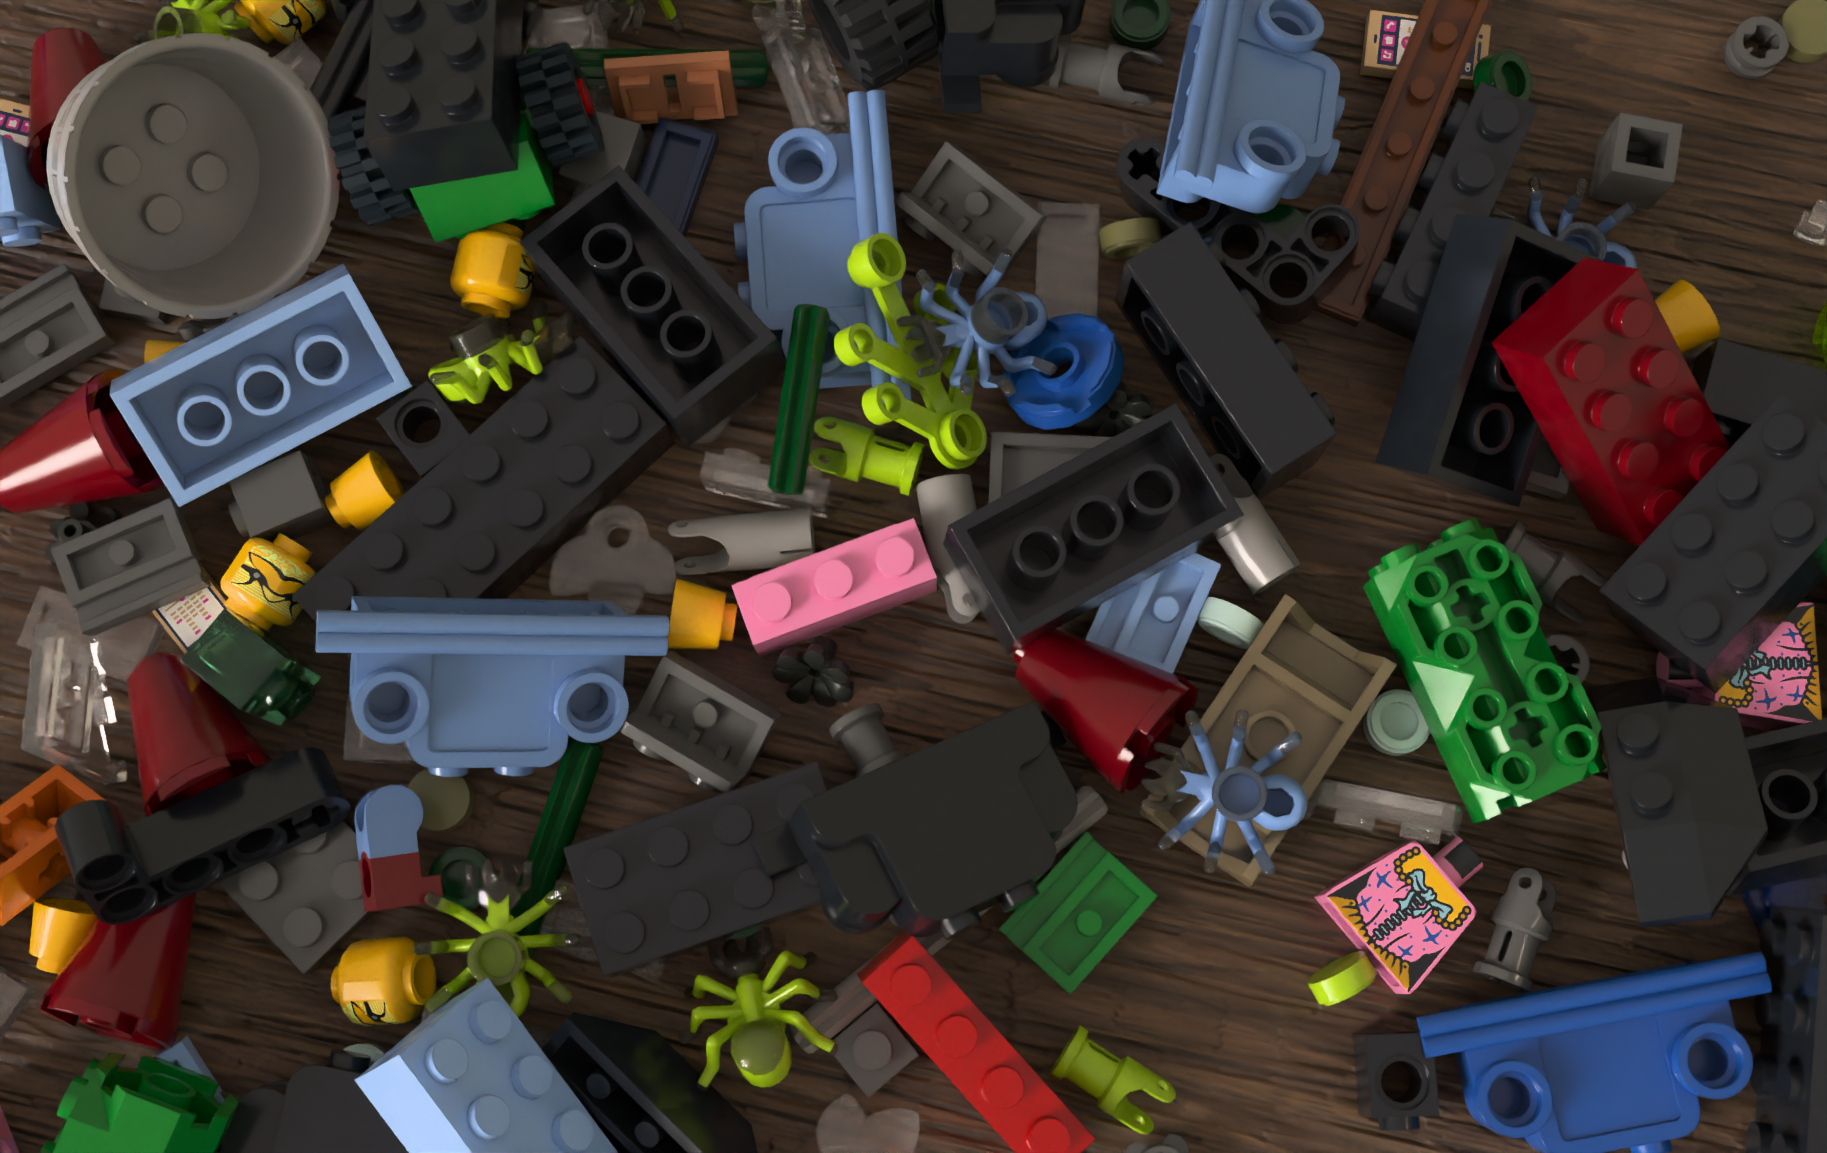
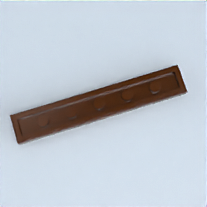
[1314,0,1492,327]

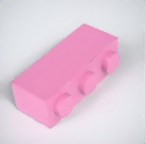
[731,518,937,657]

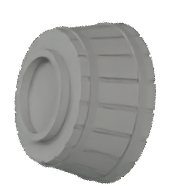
[46,33,340,319]

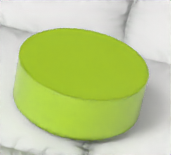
[1307,951,1377,1006]

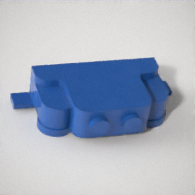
[1416,952,1772,1153]

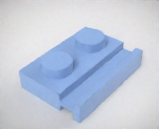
[1085,553,1221,674]

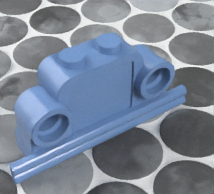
[1156,0,1345,213]
[734,89,911,407]
[315,596,669,777]

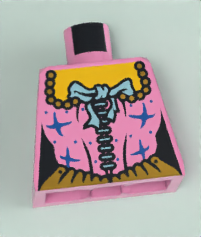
[1656,602,1822,731]
[1314,837,1483,994]

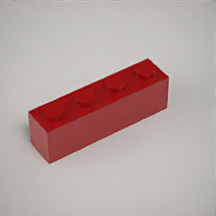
[857,931,1095,1153]

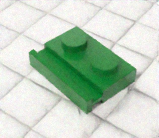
[998,831,1158,995]

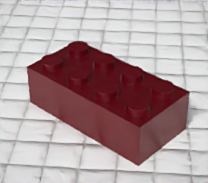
[1491,257,1730,546]

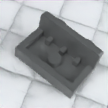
[894,141,1048,279]
[619,650,782,793]

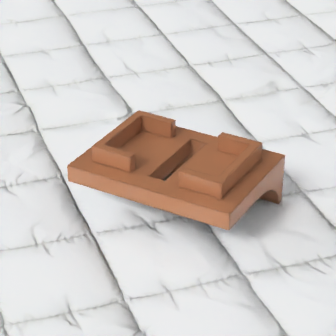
[604,50,738,124]

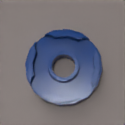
[1001,313,1125,430]

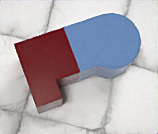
[354,784,443,912]

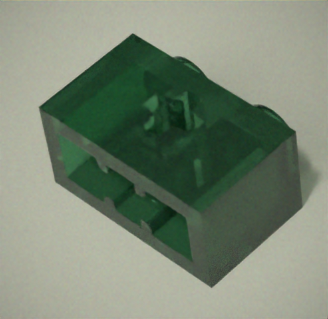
[180,608,322,726]

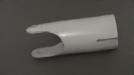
[1210,454,1302,595]
[916,474,981,624]
[668,508,816,575]

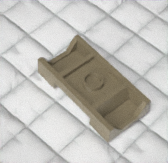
[1140,594,1397,888]

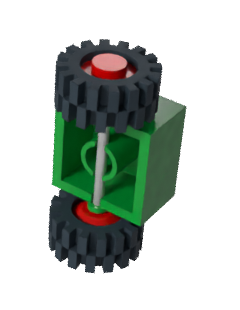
[328,41,605,243]

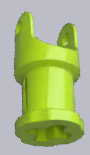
[809,416,925,496]
[1049,1025,1176,1134]

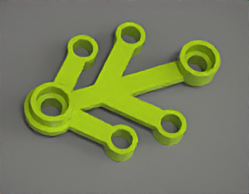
[834,233,987,470]

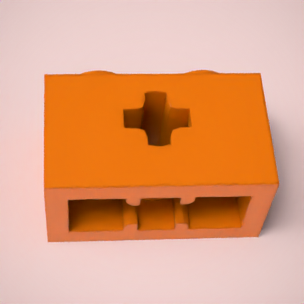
[0,764,106,926]

